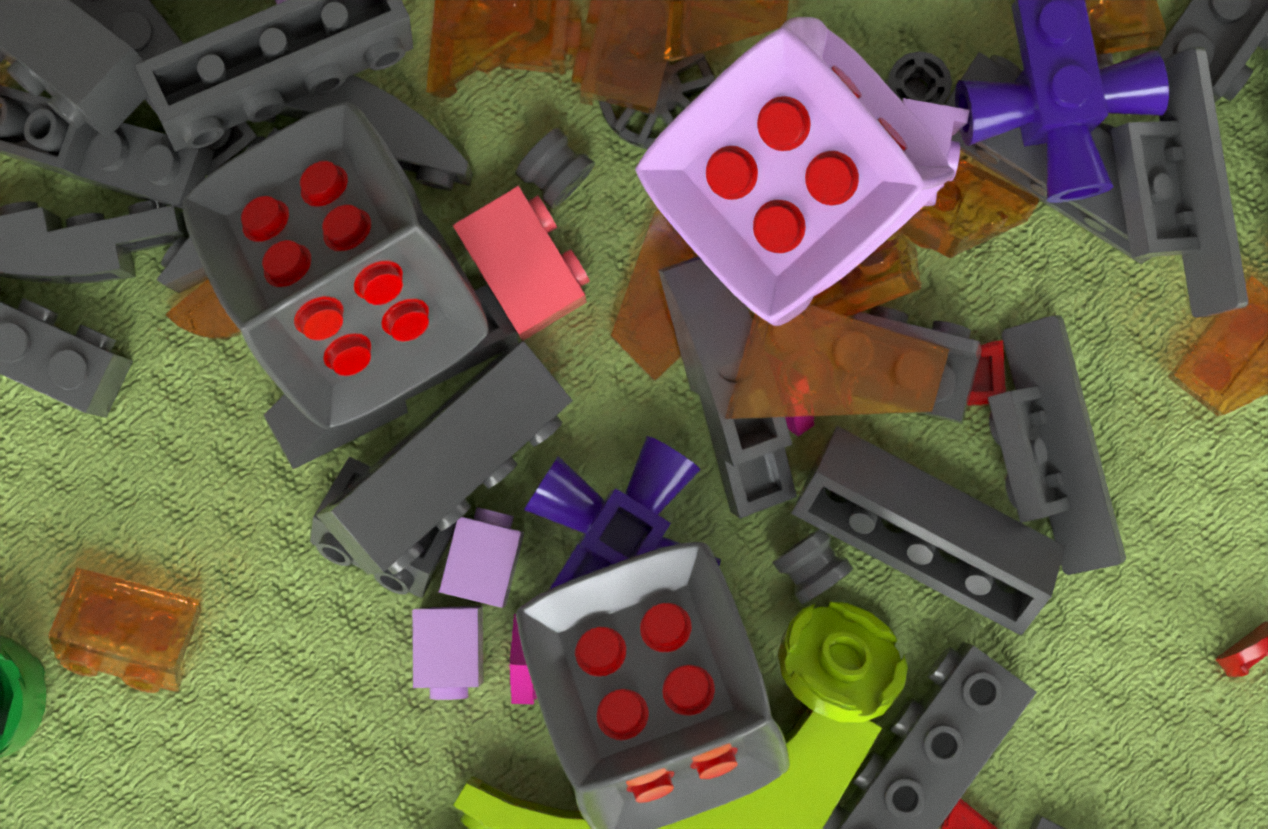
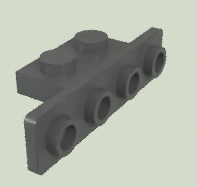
[1110,47,1248,318]
[988,315,1126,575]

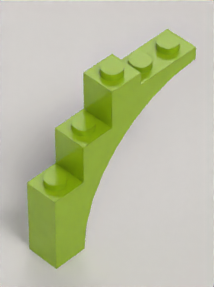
[453,707,882,829]

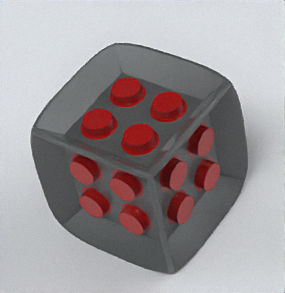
[183,102,489,429]
[516,542,790,829]

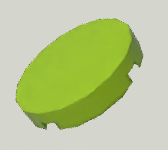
[777,602,908,723]

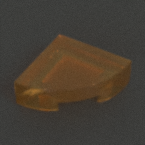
[165,279,242,339]

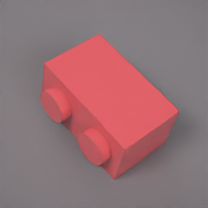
[452,186,590,341]

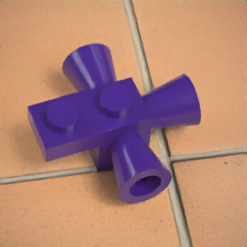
[955,0,1169,203]
[524,436,721,590]

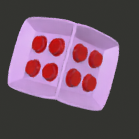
[635,17,955,326]

